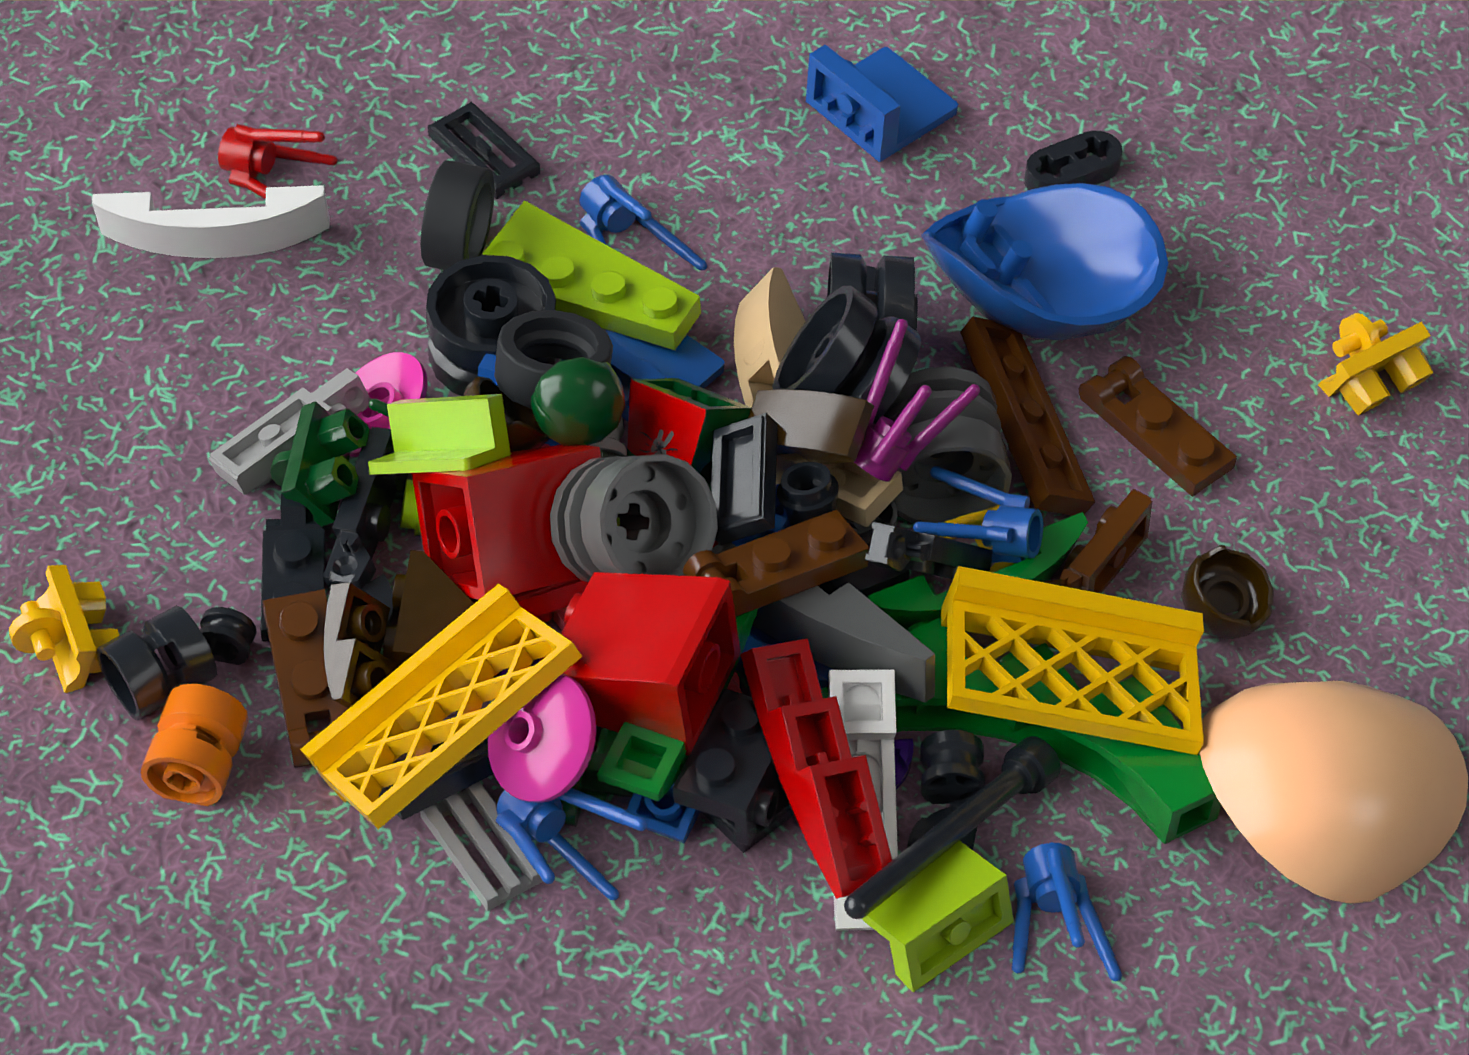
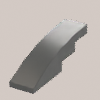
[712,542,935,703]

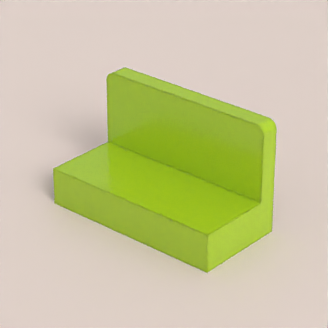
[368,394,511,475]
[861,841,1014,992]

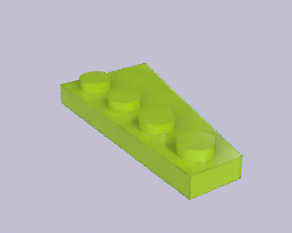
[482,200,701,350]

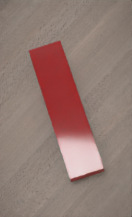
[740,639,892,899]

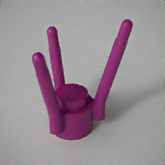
[854,319,980,482]

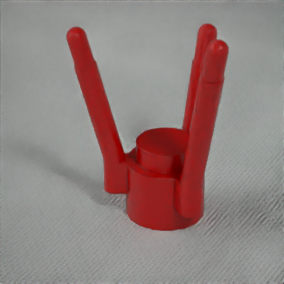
[218,124,338,199]

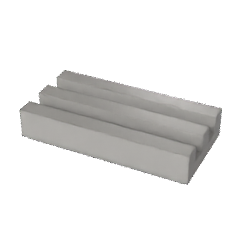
[420,781,543,911]

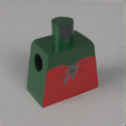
[627,378,751,491]

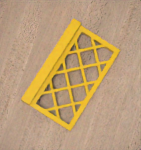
[941,566,1204,755]
[300,583,583,830]

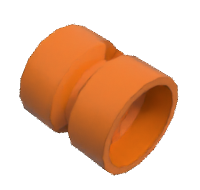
[140,684,249,806]

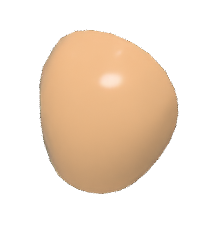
[1199,681,1468,904]

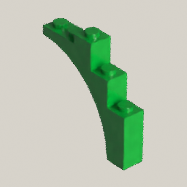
[821,617,1221,844]

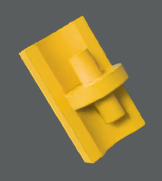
[1318,313,1433,415]
[9,565,120,693]

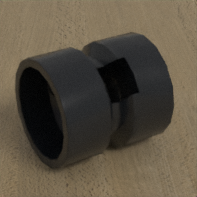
[96,606,217,721]

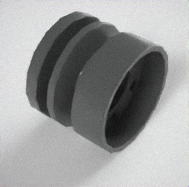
[883,367,1012,523]
[550,454,718,582]

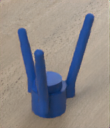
[579,174,707,270]
[913,466,1043,564]
[496,788,648,900]
[1012,843,1122,981]

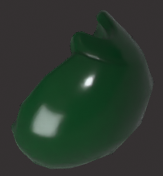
[531,357,625,446]

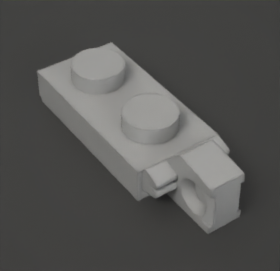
[208,368,371,495]

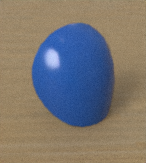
[921,183,1169,340]

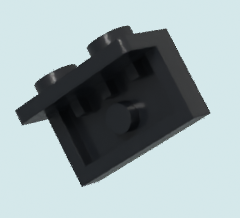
[672,688,781,846]

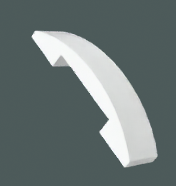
[92,185,330,258]
[828,670,898,931]

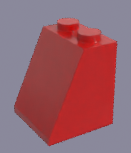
[412,445,602,600]
[539,572,741,756]

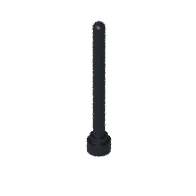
[844,736,1061,919]

